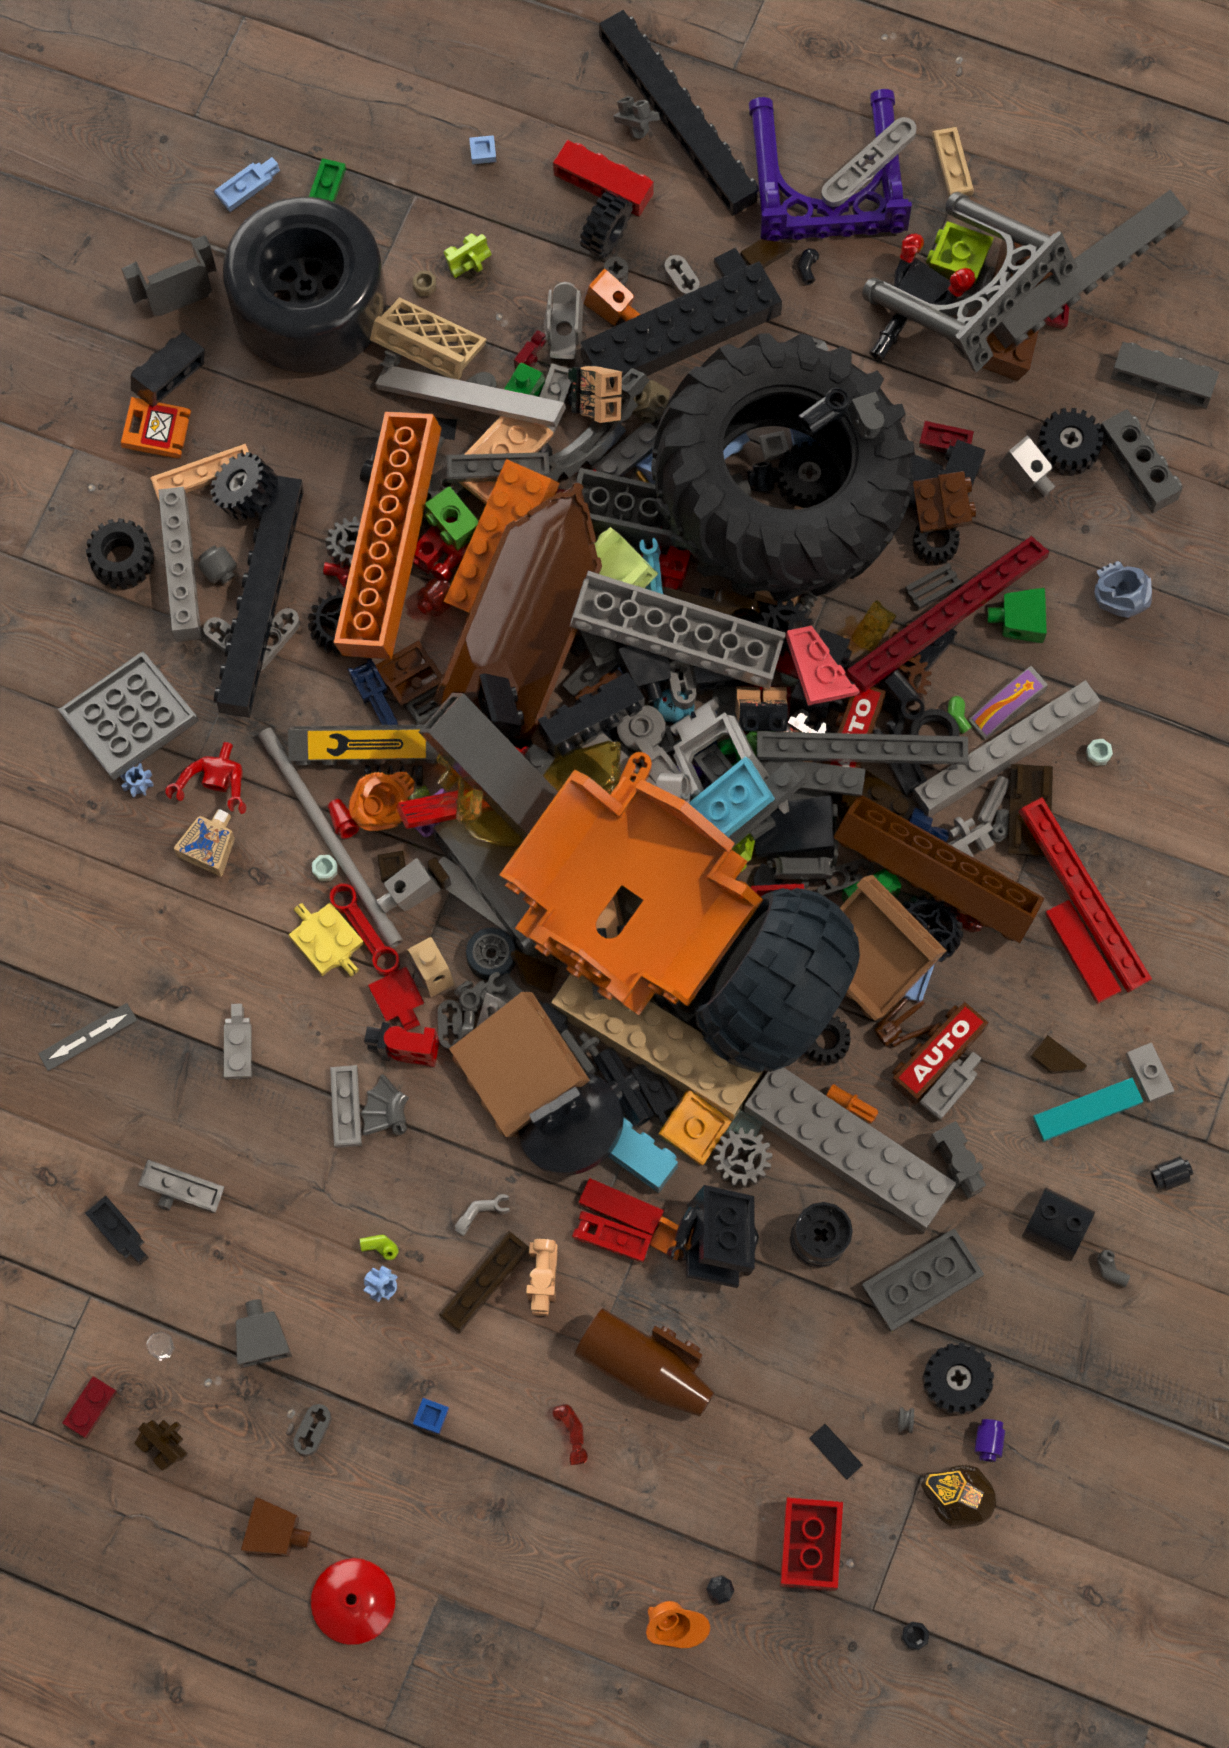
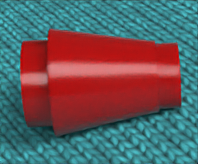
[327,799,359,839]

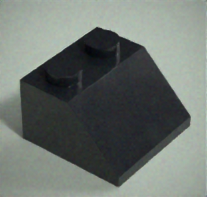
[477,673,524,738]

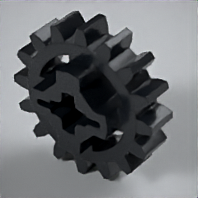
[757,599,814,657]

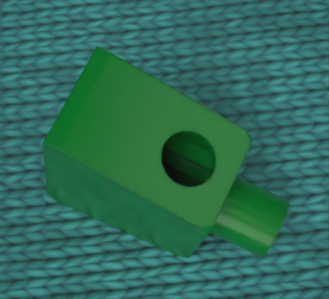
[504,363,545,397]
[987,588,1047,643]

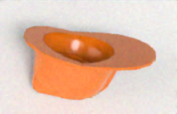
[646,1601,710,1648]

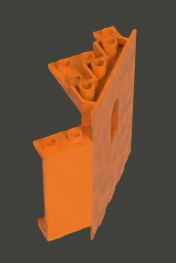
[499,770,763,1015]

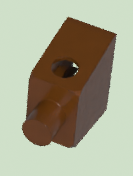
[241,1497,312,1557]

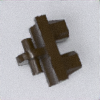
[134,1420,188,1471]

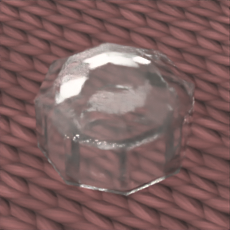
[146,1331,175,1360]

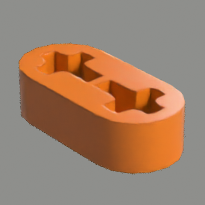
[618,752,652,784]

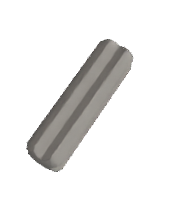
[978,776,1010,824]

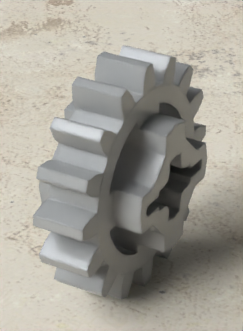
[713,1127,772,1188]

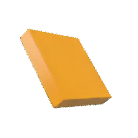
[658,1090,732,1165]

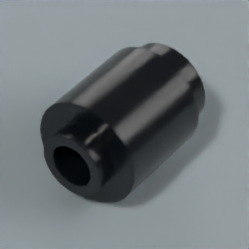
[1150,1156,1193,1191]

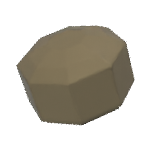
[413,271,436,296]

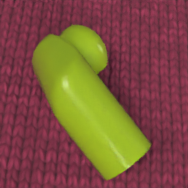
[360,1235,398,1260]

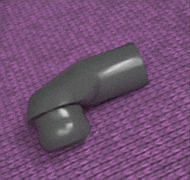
[989,809,1009,842]
[1097,1250,1130,1288]

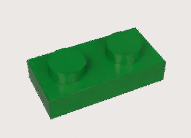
[309,158,346,202]

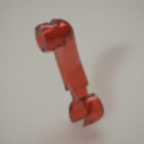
[553,1404,588,1465]

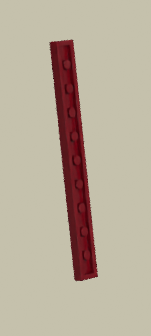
[846,536,1050,692]

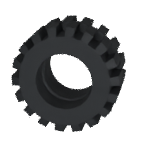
[86,518,154,589]

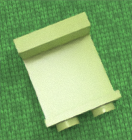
[595,527,658,588]

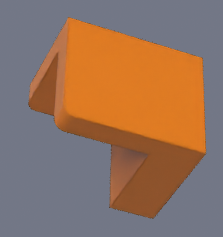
[650,1216,686,1260]

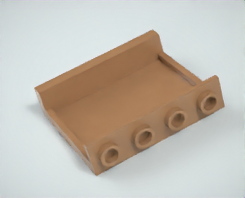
[840,875,946,1021]
[449,992,590,1137]

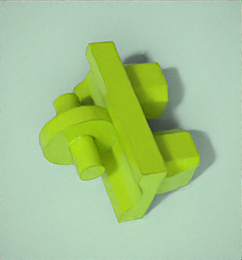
[444,233,492,278]

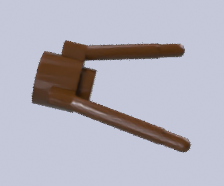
[874,998,942,1048]

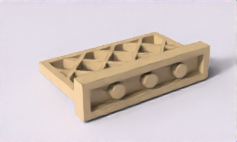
[370,297,486,380]

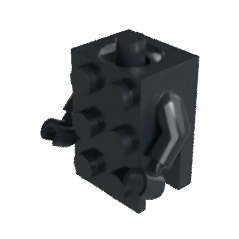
[667,1185,759,1288]

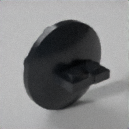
[519,1073,624,1176]

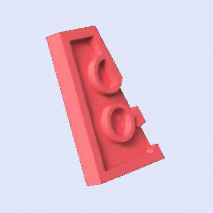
[785,626,859,706]

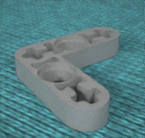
[204,608,300,671]

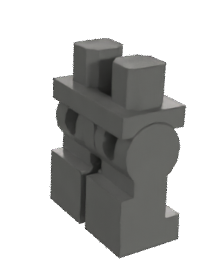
[927,1121,986,1199]

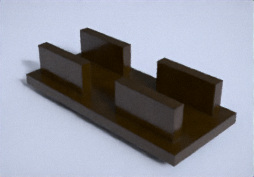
[1008,764,1053,857]

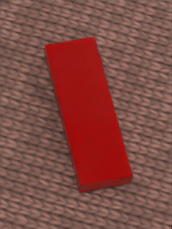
[578,1178,664,1236]

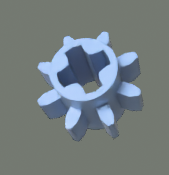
[121,763,154,797]
[364,1266,398,1302]

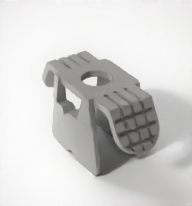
[544,282,583,359]

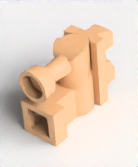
[526,1239,558,1316]

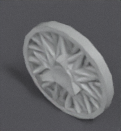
[617,704,665,751]

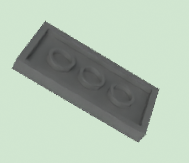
[862,1228,984,1332]

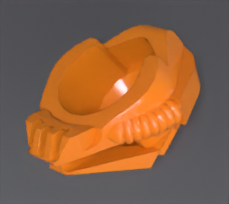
[349,772,415,831]

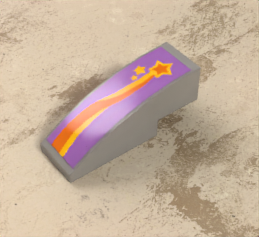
[968,666,1048,741]

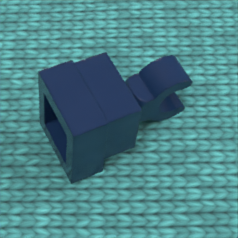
[909,808,949,842]

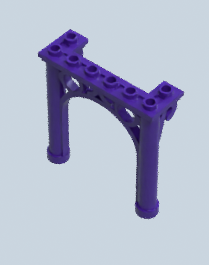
[749,89,912,241]

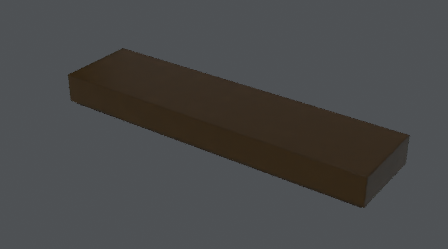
[439,1231,530,1333]

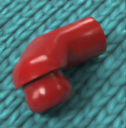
[323,562,350,588]

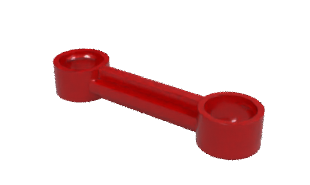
[330,884,400,976]

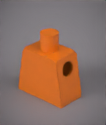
[583,268,641,325]

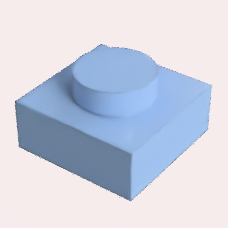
[469,135,496,164]

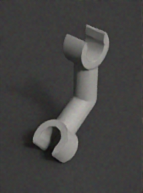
[455,1194,510,1236]

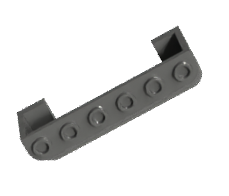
[432,811,540,957]

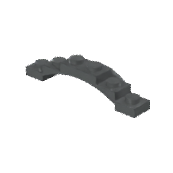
[549,368,650,482]

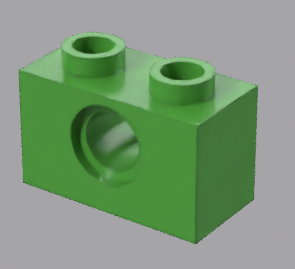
[425,486,479,551]

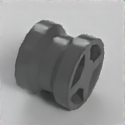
[603,257,628,285]

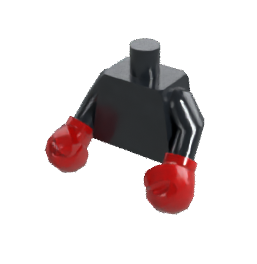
[893,233,976,319]

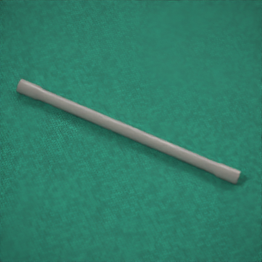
[258,728,403,948]

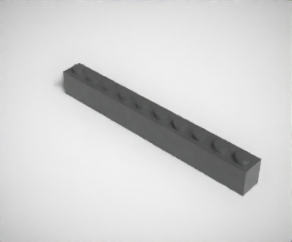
[992,189,1189,349]

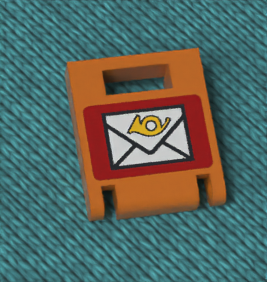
[121,397,191,459]

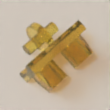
[852,600,897,652]

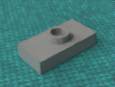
[1126,1042,1174,1103]

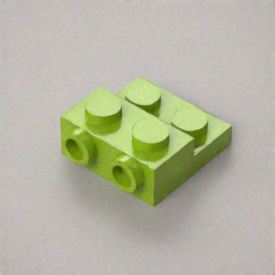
[926,221,994,283]

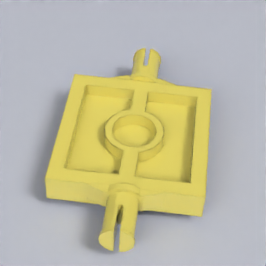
[289,903,364,977]

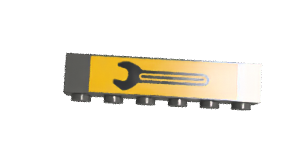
[288,724,444,765]

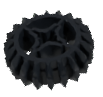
[308,588,348,657]
[902,894,964,963]

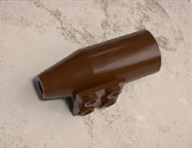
[574,1308,714,1417]

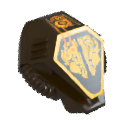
[921,1464,996,1528]

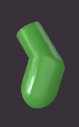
[947,696,972,734]

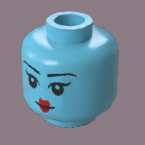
[654,688,694,724]

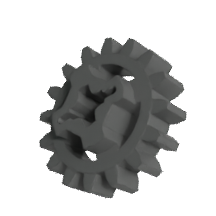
[326,517,360,568]

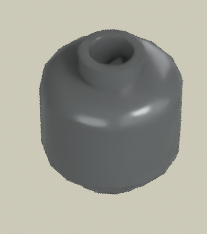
[198,545,237,584]

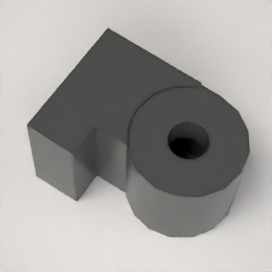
[847,392,884,439]

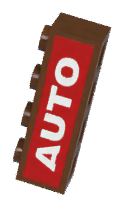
[822,684,886,768]
[891,1001,989,1105]

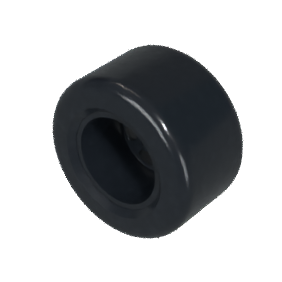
[223,197,387,373]

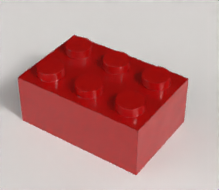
[780,1497,843,1591]

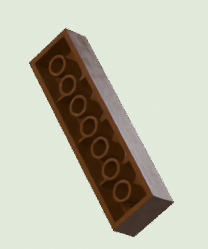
[833,795,1045,943]

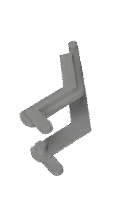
[670,698,789,814]

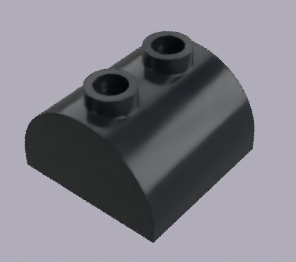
[1022,1187,1095,1261]

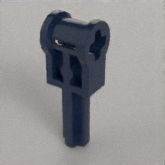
[347,658,398,725]

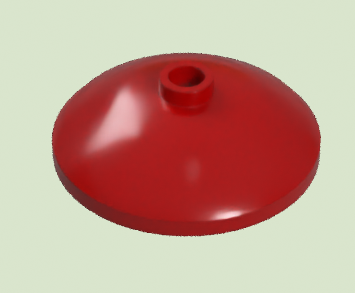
[311,1558,396,1645]

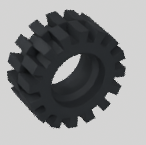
[912,523,960,565]
[805,1016,851,1066]

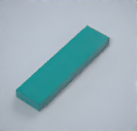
[1033,1077,1143,1142]

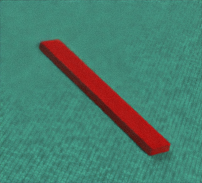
[1018,797,1152,993]

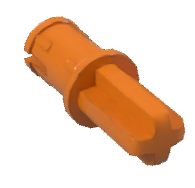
[826,1084,878,1123]

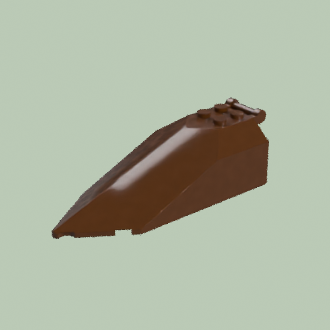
[433,483,602,741]

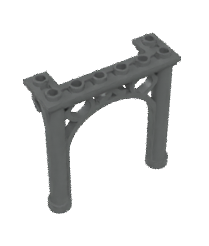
[862,192,1078,373]

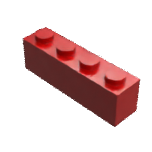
[553,140,654,217]

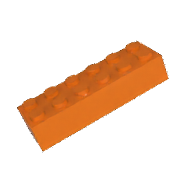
[444,459,560,613]

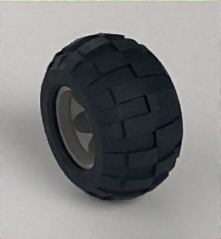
[694,888,860,1073]

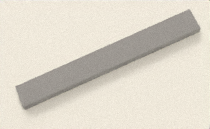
[375,366,566,428]

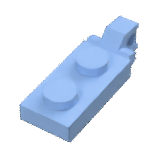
[214,157,280,212]

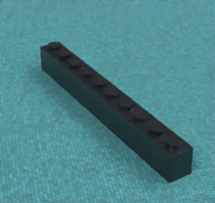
[599,10,759,216]
[214,475,304,718]

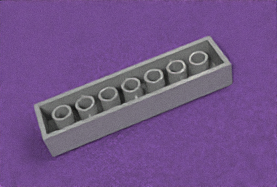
[744,1068,956,1234]

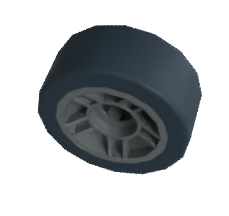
[466,927,516,980]

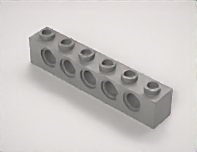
[158,487,202,642]

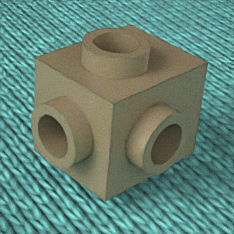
[632,380,670,423]

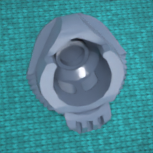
[1094,561,1152,618]

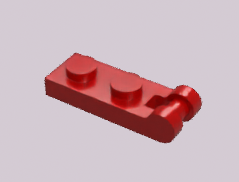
[572,1211,653,1263]

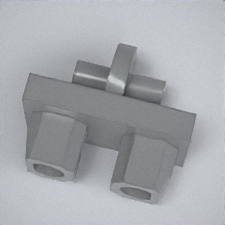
[948,817,994,857]

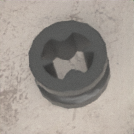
[898,1407,914,1433]

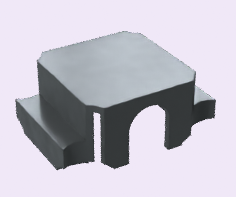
[121,235,217,316]
[767,789,838,879]

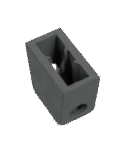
[236,1299,292,1368]

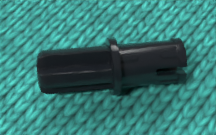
[869,314,907,361]

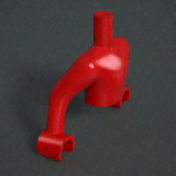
[165,742,247,814]

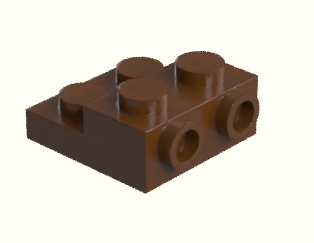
[913,471,976,533]

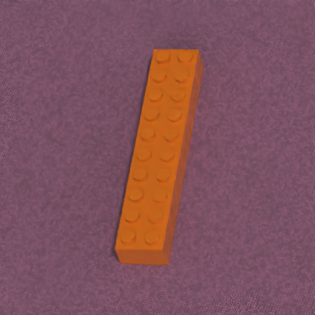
[334,412,441,660]

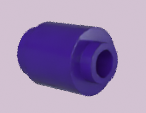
[974,1419,1005,1462]

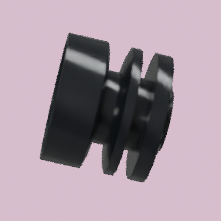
[789,1202,853,1268]

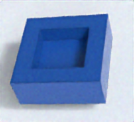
[413,1398,449,1435]

